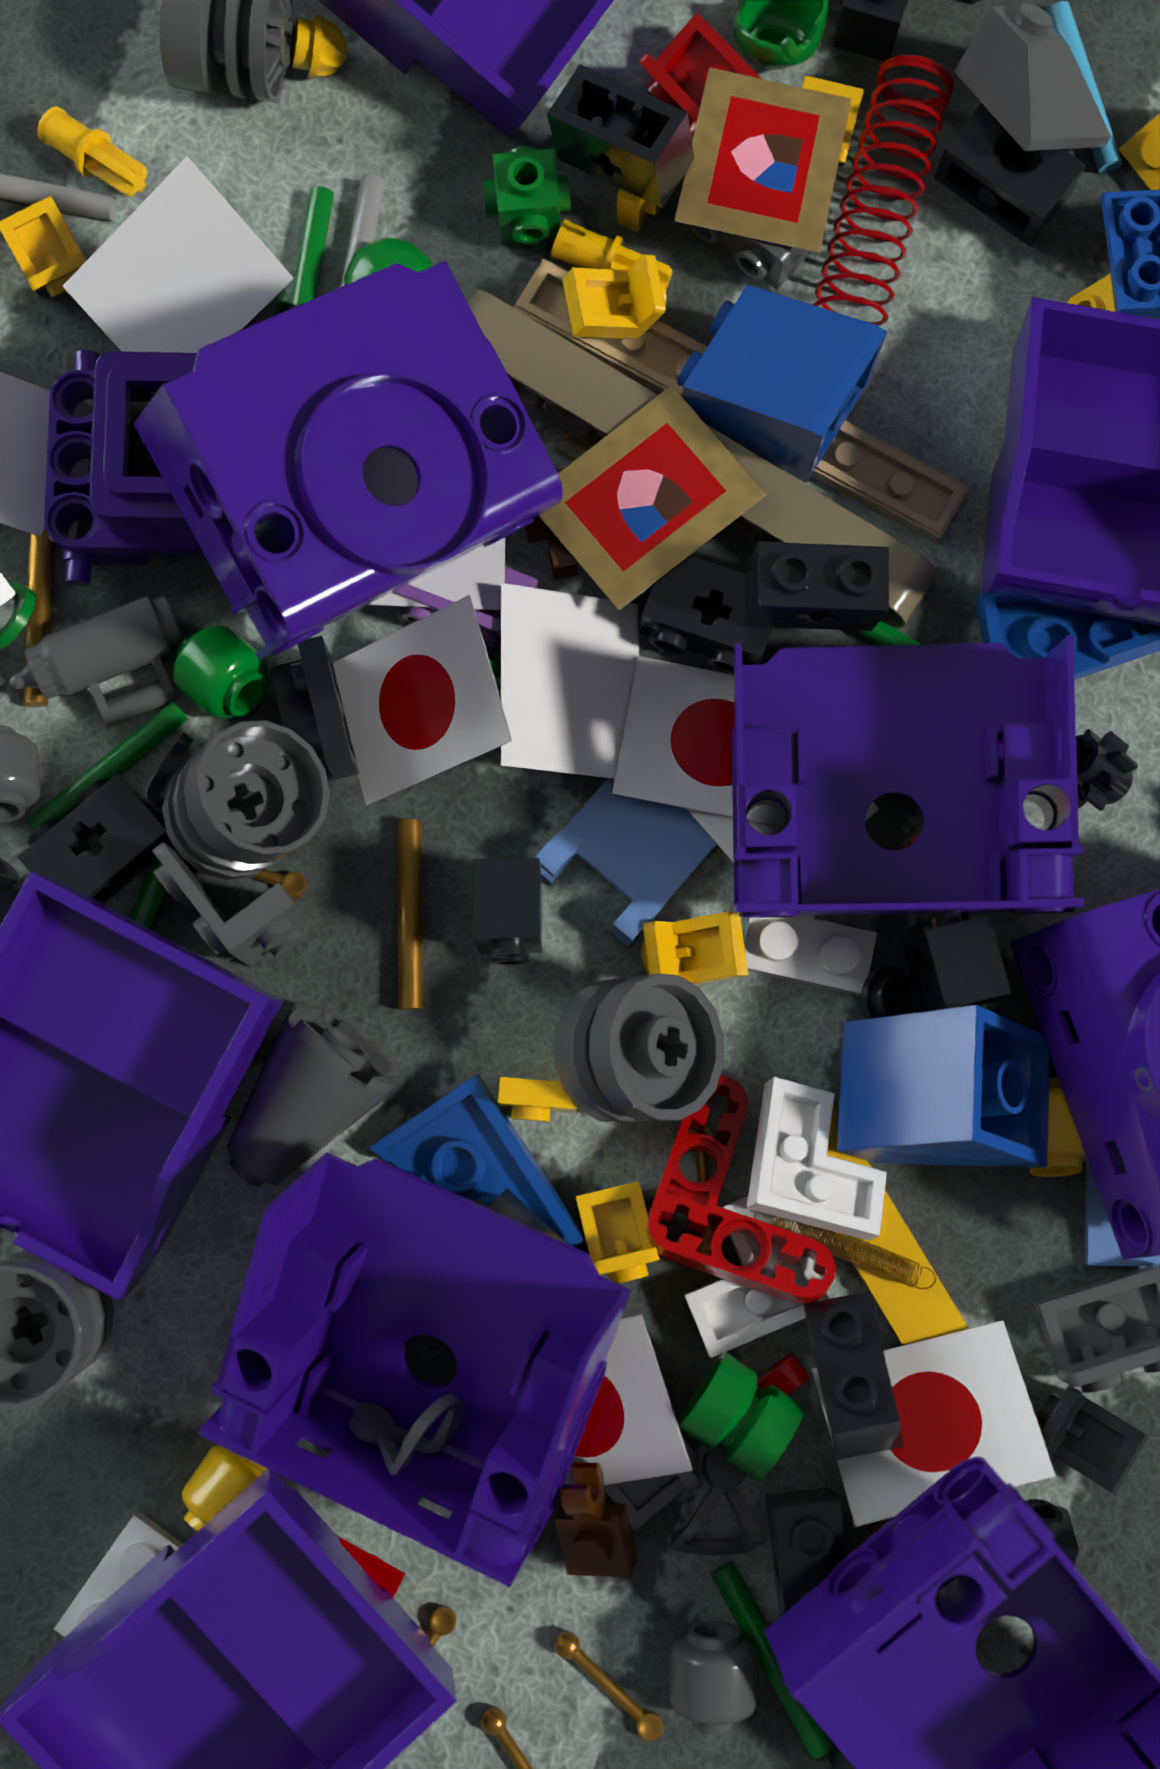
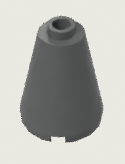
[227,1001,400,1186]

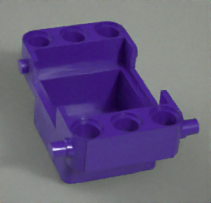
[44,350,204,586]

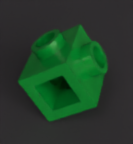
[483,146,571,245]

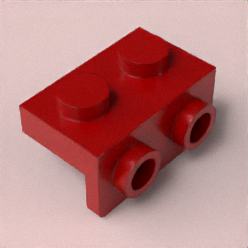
[638,12,762,137]

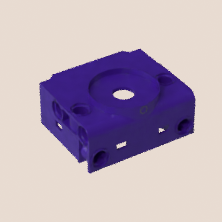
[134,261,563,660]
[731,635,1084,918]
[1010,889,1160,1260]
[199,1152,632,1588]
[764,1457,1160,1769]

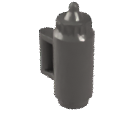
[10,596,183,728]

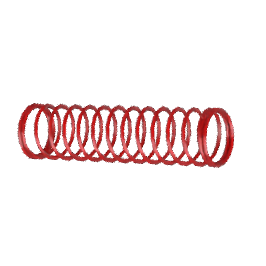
[812,55,954,326]

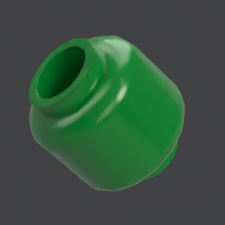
[173,625,268,719]

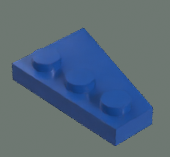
[975,587,1160,680]
[369,1075,586,1247]

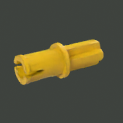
[37,106,148,197]
[551,219,672,290]

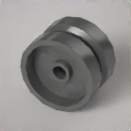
[554,973,724,1122]

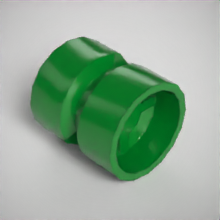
[678,1352,805,1483]

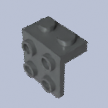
[153,842,312,967]

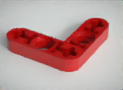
[647,1076,836,1305]

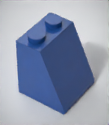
[677,284,888,484]
[836,1005,1050,1168]

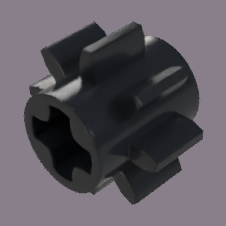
[1076,729,1138,811]

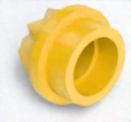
[291,13,348,78]

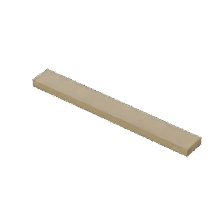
[513,259,970,545]

